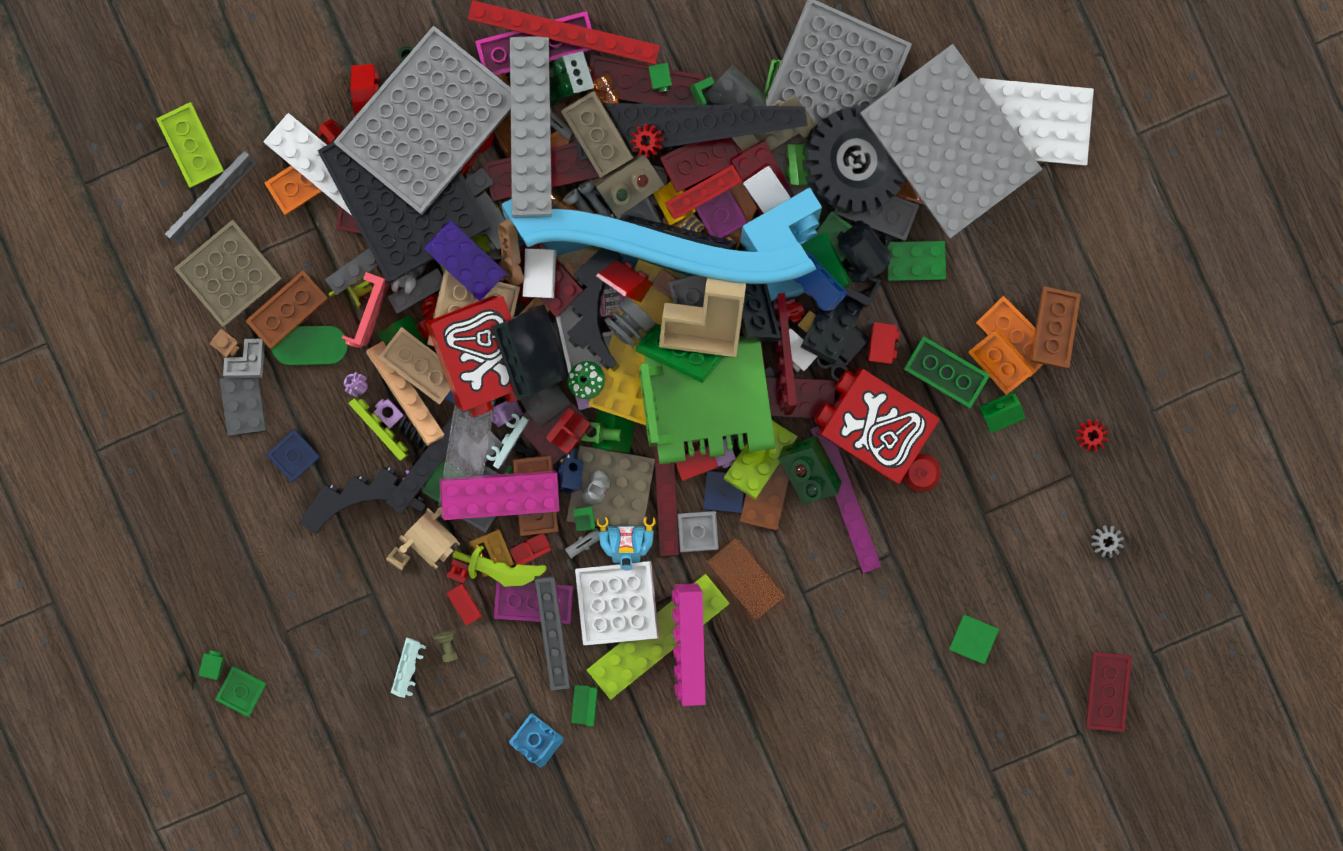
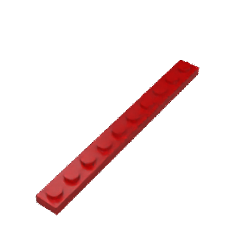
[468,0,660,65]

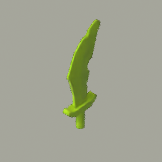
[453,546,546,587]

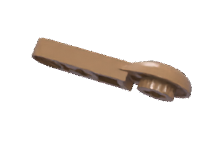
[498,219,524,286]

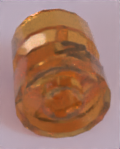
[590,73,621,103]

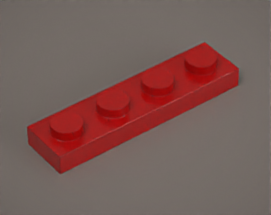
[666,164,742,219]

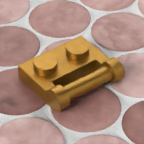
[468,529,514,578]

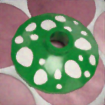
[568,361,605,400]

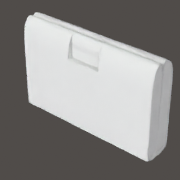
[743,166,790,213]
[523,249,557,298]

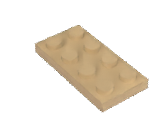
[378,327,450,405]

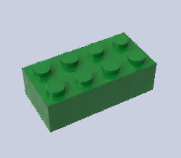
[903,336,990,409]

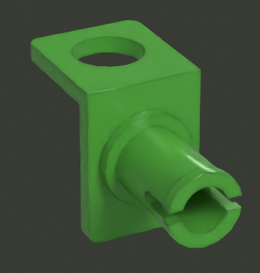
[581,422,622,444]

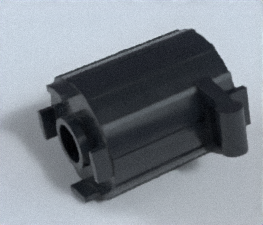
[837,220,892,282]

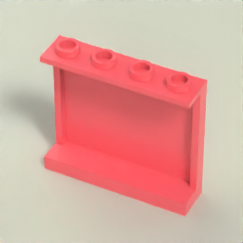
[342,272,390,349]

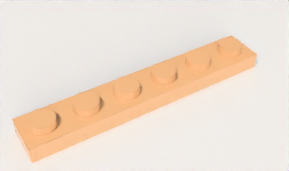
[366,341,444,446]

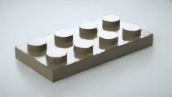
[561,91,634,178]

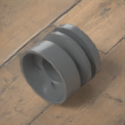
[604,297,656,348]

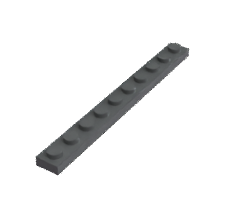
[325,168,494,295]

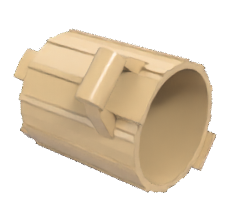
[398,507,460,569]

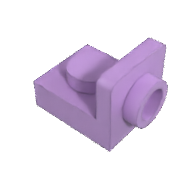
[490,401,523,427]

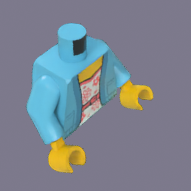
[596,517,656,571]

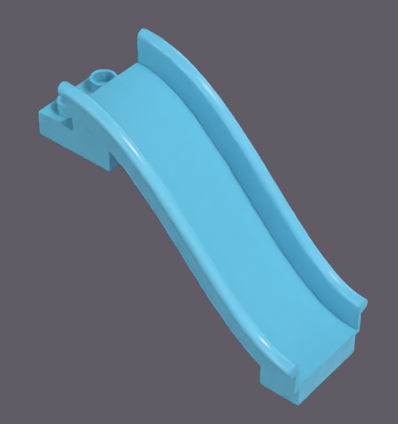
[502,188,822,301]

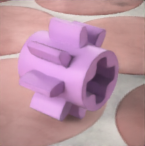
[344,372,368,397]

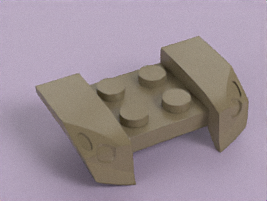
[732,95,816,154]

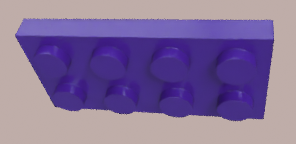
[423,220,507,301]

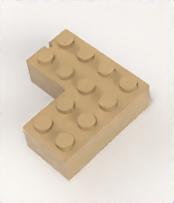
[659,277,746,357]

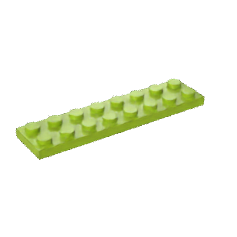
[587,574,730,700]

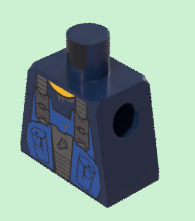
[557,448,583,494]

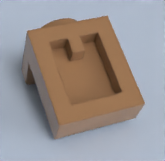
[209,329,240,358]

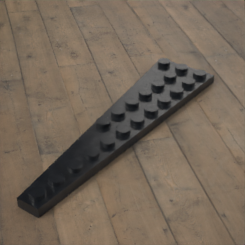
[571,103,808,160]

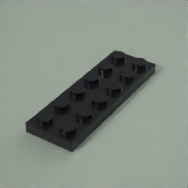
[618,215,737,250]

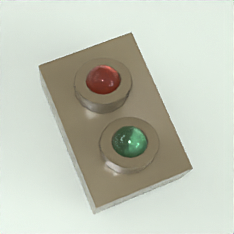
[592,151,664,217]

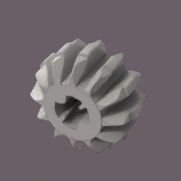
[1091,525,1124,558]

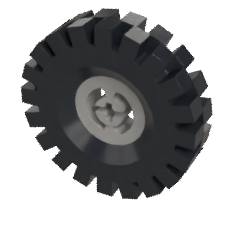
[802,106,906,214]

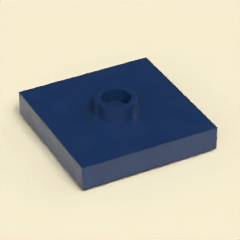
[266,429,320,483]
[704,471,744,513]

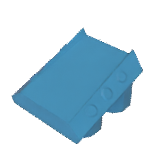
[509,713,564,768]

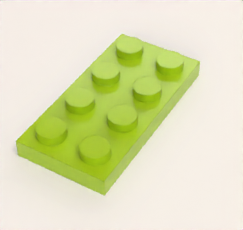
[156,102,224,188]
[348,398,409,461]
[724,421,798,500]

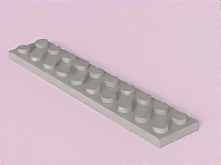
[510,36,552,218]

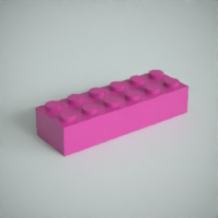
[475,11,595,76]
[440,470,559,520]
[672,583,706,706]

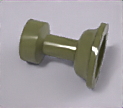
[433,631,458,662]

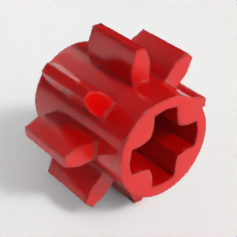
[786,299,805,324]

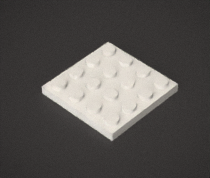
[575,561,659,645]

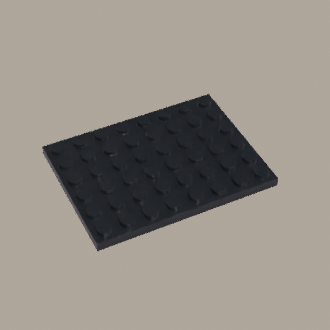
[317,142,491,284]

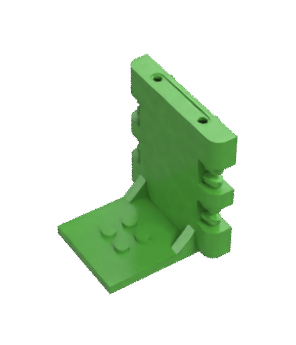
[638,336,775,465]

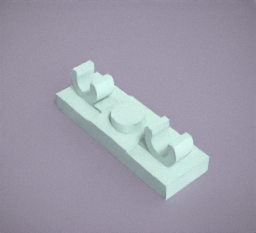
[486,413,530,469]
[391,637,426,698]

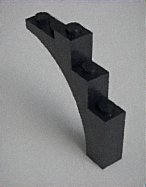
[567,248,624,372]
[299,466,427,534]

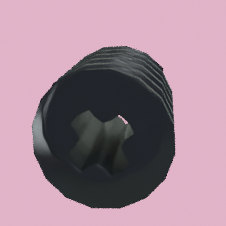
[397,413,430,451]

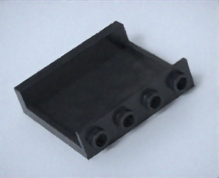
[491,304,569,400]

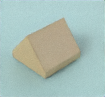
[386,546,411,571]

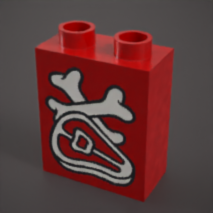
[425,294,520,417]
[814,368,940,484]

